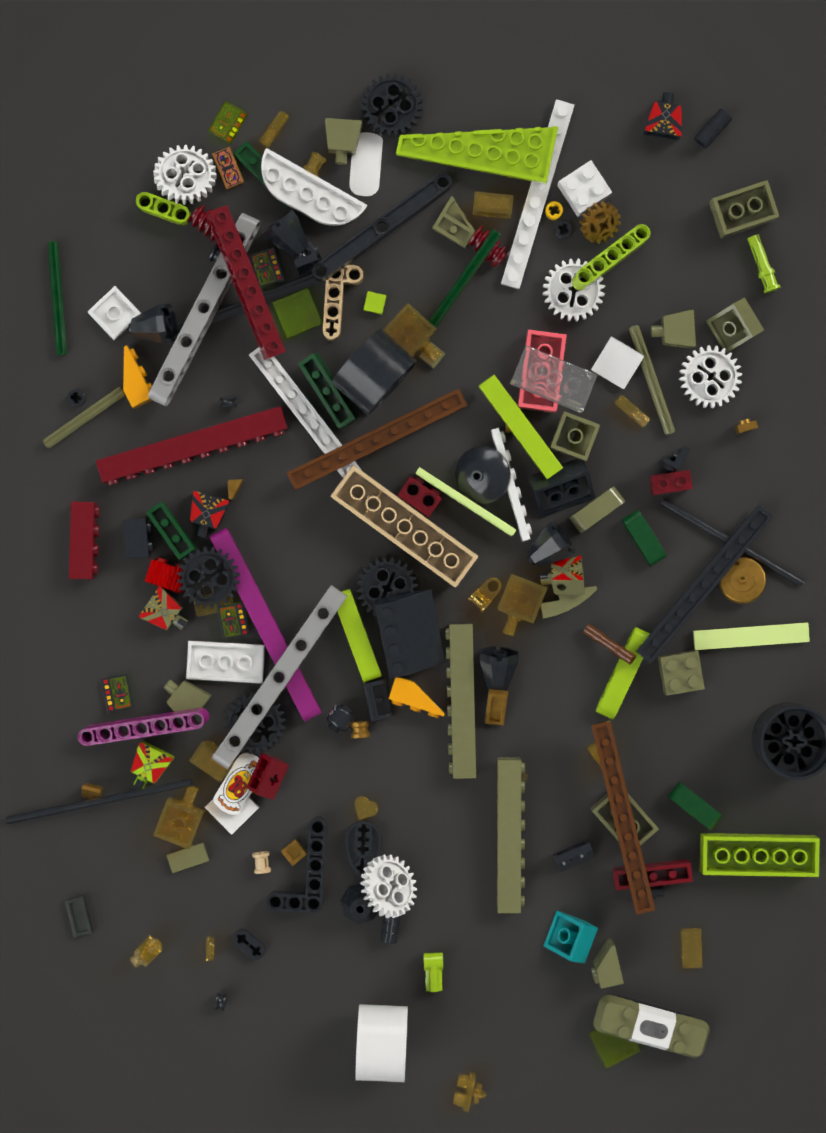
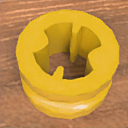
[545,201,563,220]

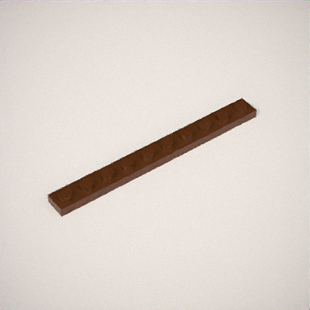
[287,388,467,491]
[591,720,655,915]

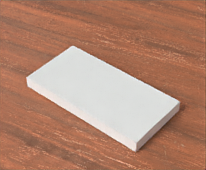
[186,641,265,683]

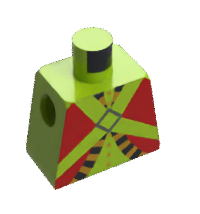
[131,740,175,789]

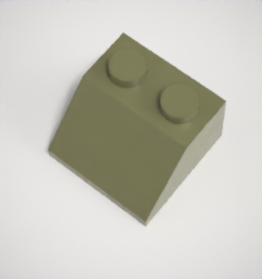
[706,297,764,354]
[549,411,600,461]
[591,938,624,989]

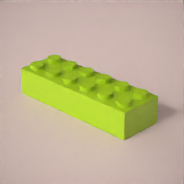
[699,833,820,877]

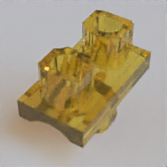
[130,936,162,968]
[453,1072,486,1112]

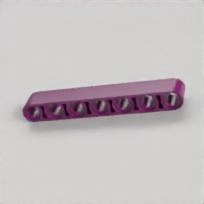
[78,708,209,746]

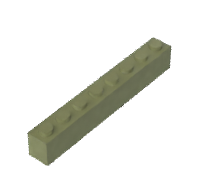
[446,623,476,779]
[497,757,525,913]

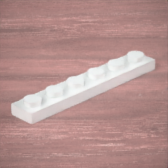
[490,428,532,541]

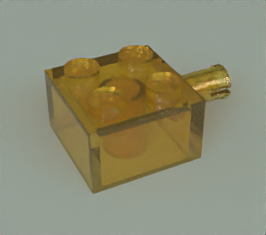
[384,303,442,362]
[497,574,547,636]
[153,786,205,849]

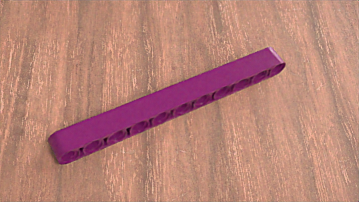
[210,527,322,722]

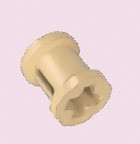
[252,851,271,874]

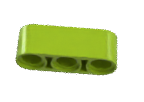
[136,192,191,226]

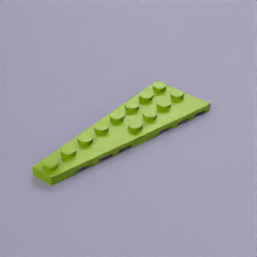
[396,126,558,184]

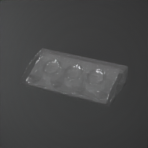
[510,345,597,413]

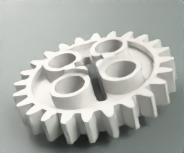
[153,145,216,205]
[542,259,605,322]
[679,345,742,408]
[360,855,417,918]

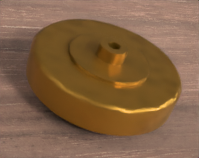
[719,557,766,604]

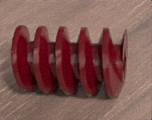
[187,205,218,245]
[468,225,511,268]

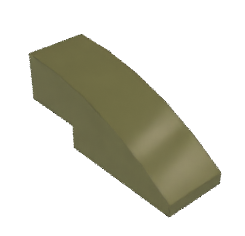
[540,586,597,619]

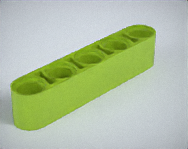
[572,224,651,291]
[337,589,382,683]
[595,627,650,720]

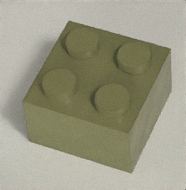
[657,650,705,695]

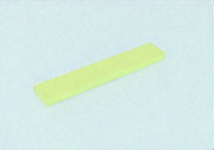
[416,467,516,536]
[693,622,810,650]

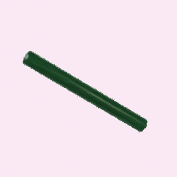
[428,230,501,328]
[47,241,67,356]

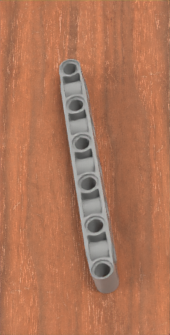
[148,213,261,407]
[211,585,347,769]

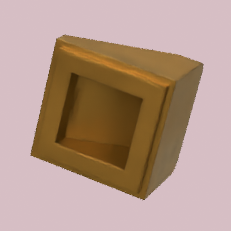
[228,479,244,500]
[81,783,104,799]

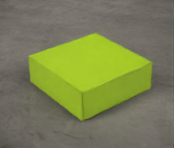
[364,291,386,315]

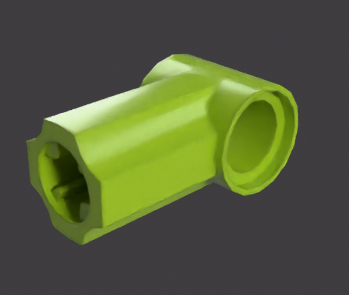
[424,953,443,992]

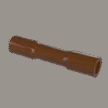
[583,624,636,665]

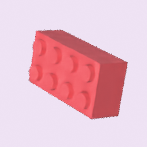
[517,330,567,413]

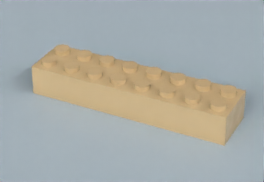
[330,465,478,588]

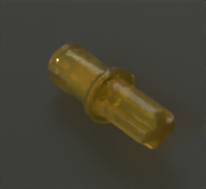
[259,111,289,148]
[615,395,650,428]

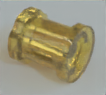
[303,152,326,177]

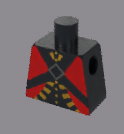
[643,92,682,140]
[190,491,231,538]

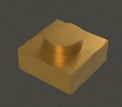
[735,418,758,434]

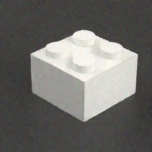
[557,160,612,217]

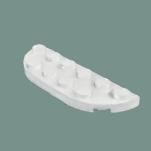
[261,148,367,226]

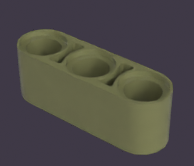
[569,486,625,534]

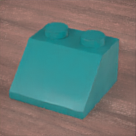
[544,911,598,964]

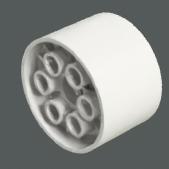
[356,1004,408,1082]

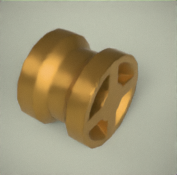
[351,721,370,738]

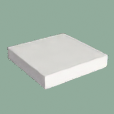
[88,286,141,341]
[591,336,644,389]
[205,797,259,835]

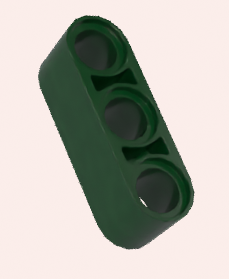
[621,509,667,567]
[668,782,723,830]

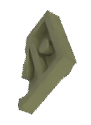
[432,196,475,249]

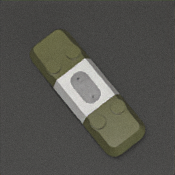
[593,994,710,1058]

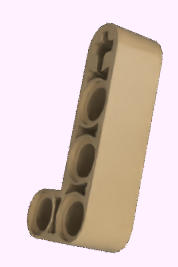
[323,265,364,341]

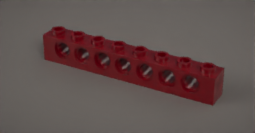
[206,205,286,360]

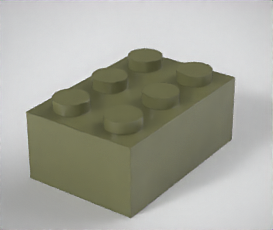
[709,180,780,239]
[590,793,659,846]

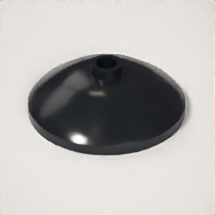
[455,446,511,504]

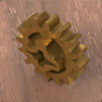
[579,201,621,244]

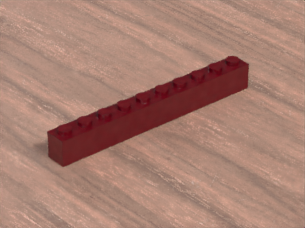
[96,406,288,486]

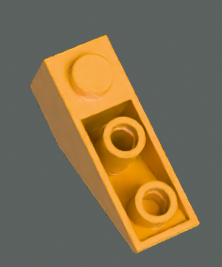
[123,345,152,409]
[389,677,444,718]

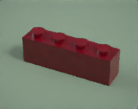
[69,502,100,579]
[612,859,693,891]

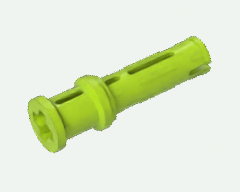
[747,234,781,294]

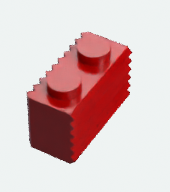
[145,557,184,593]

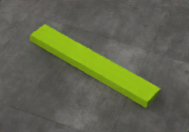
[479,375,563,479]

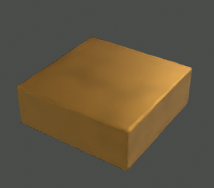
[281,839,308,866]

